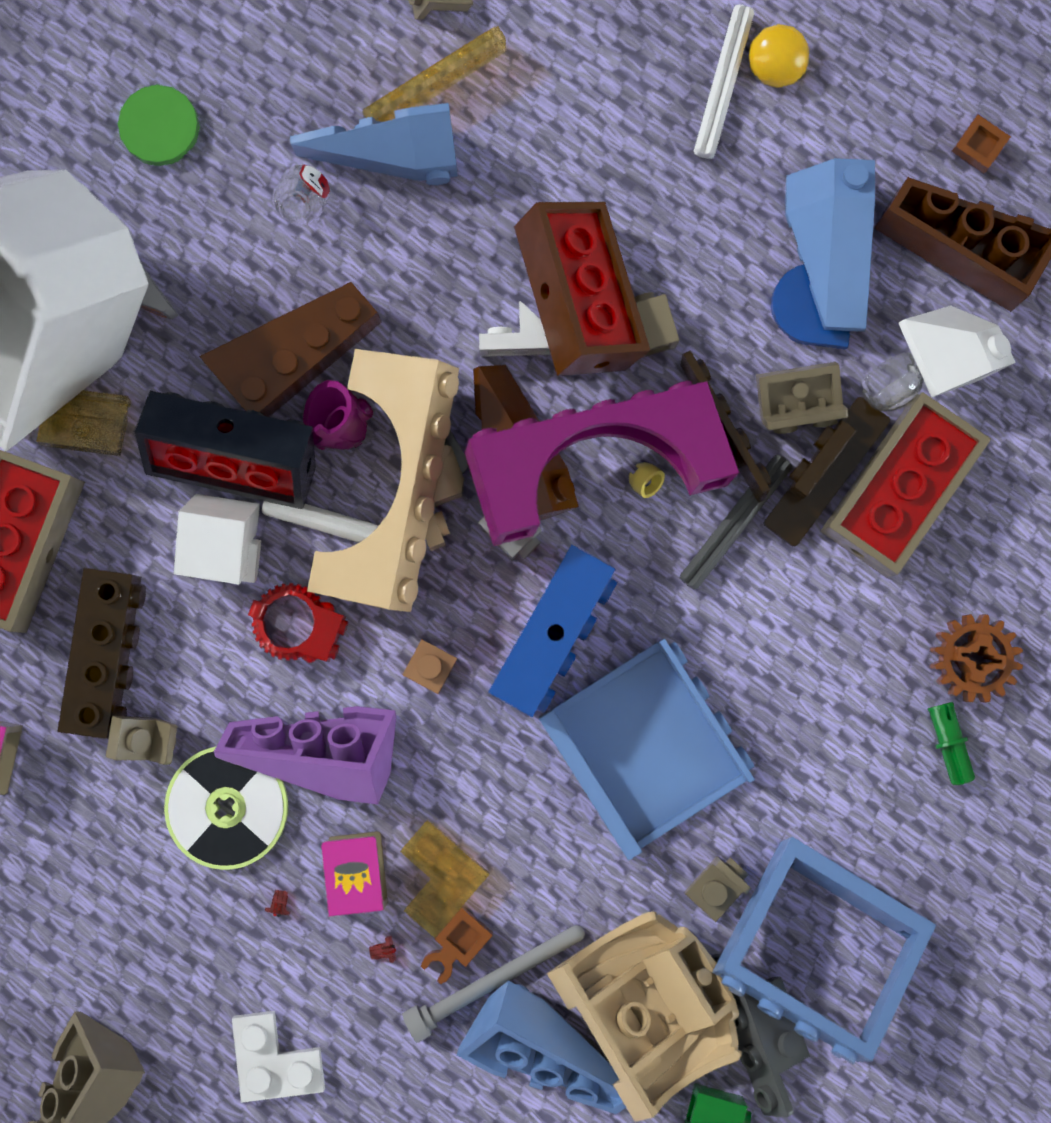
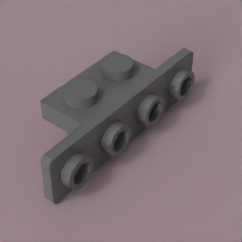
[711,954,810,1118]

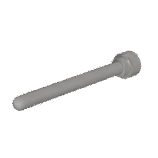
[402,925,585,1043]

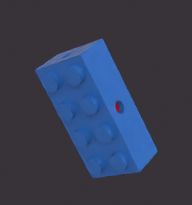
[488,544,618,718]

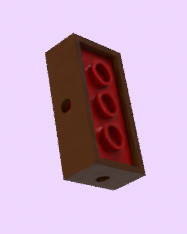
[514,202,651,376]

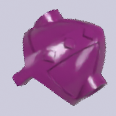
[303,380,373,450]

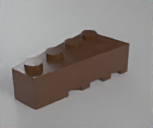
[874,177,1051,312]
[199,282,382,417]

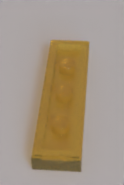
[362,26,506,122]

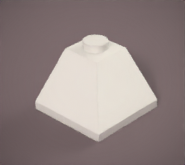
[898,306,1016,397]

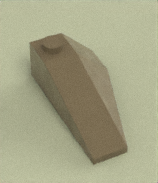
[28,1011,145,1123]

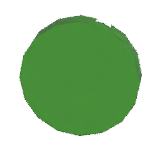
[118,84,200,166]

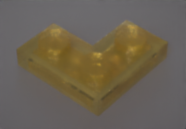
[400,819,490,938]

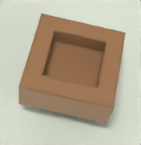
[402,639,458,694]

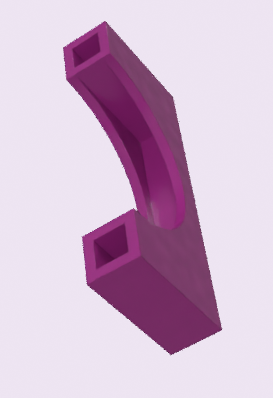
[465,381,739,546]

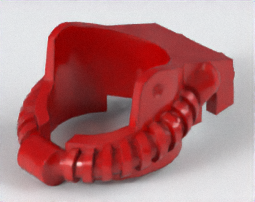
[248,583,349,663]

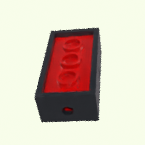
[134,390,316,509]

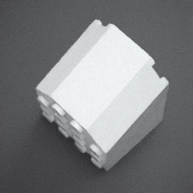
[0,170,149,452]

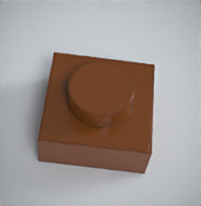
[951,114,1011,174]

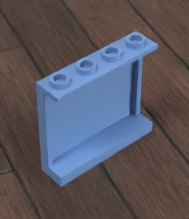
[539,639,755,861]

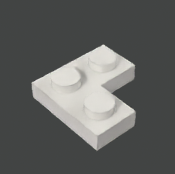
[232,1011,325,1103]

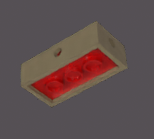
[820,392,991,578]
[0,450,85,633]

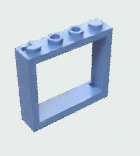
[712,837,936,1065]

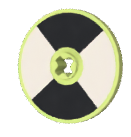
[164,746,288,870]

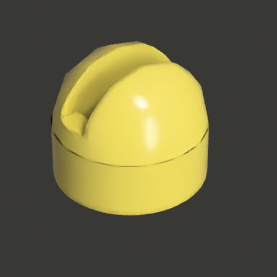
[629,462,665,498]

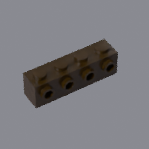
[57,568,146,739]

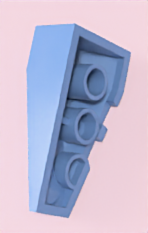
[290,103,458,185]
[785,158,875,332]

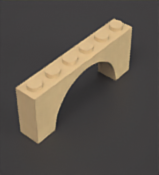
[307,349,459,612]

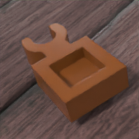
[421,905,493,984]

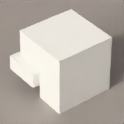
[174,494,261,584]

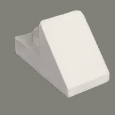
[479,301,551,357]

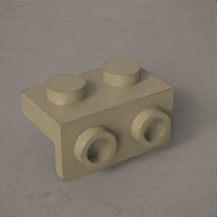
[756,362,849,434]

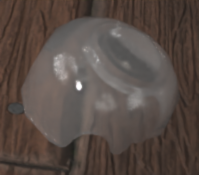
[861,352,924,412]

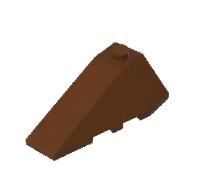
[473,365,579,521]

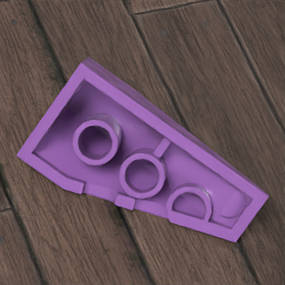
[214,706,396,805]

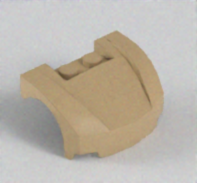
[547,912,741,1122]

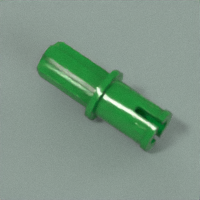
[927,702,975,785]

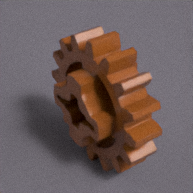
[930,614,1023,703]

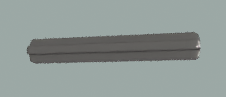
[680,454,792,590]

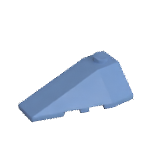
[457,980,626,1114]

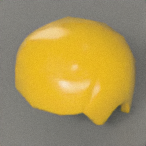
[749,24,809,88]

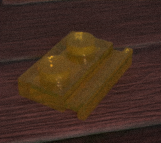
[36,390,131,456]

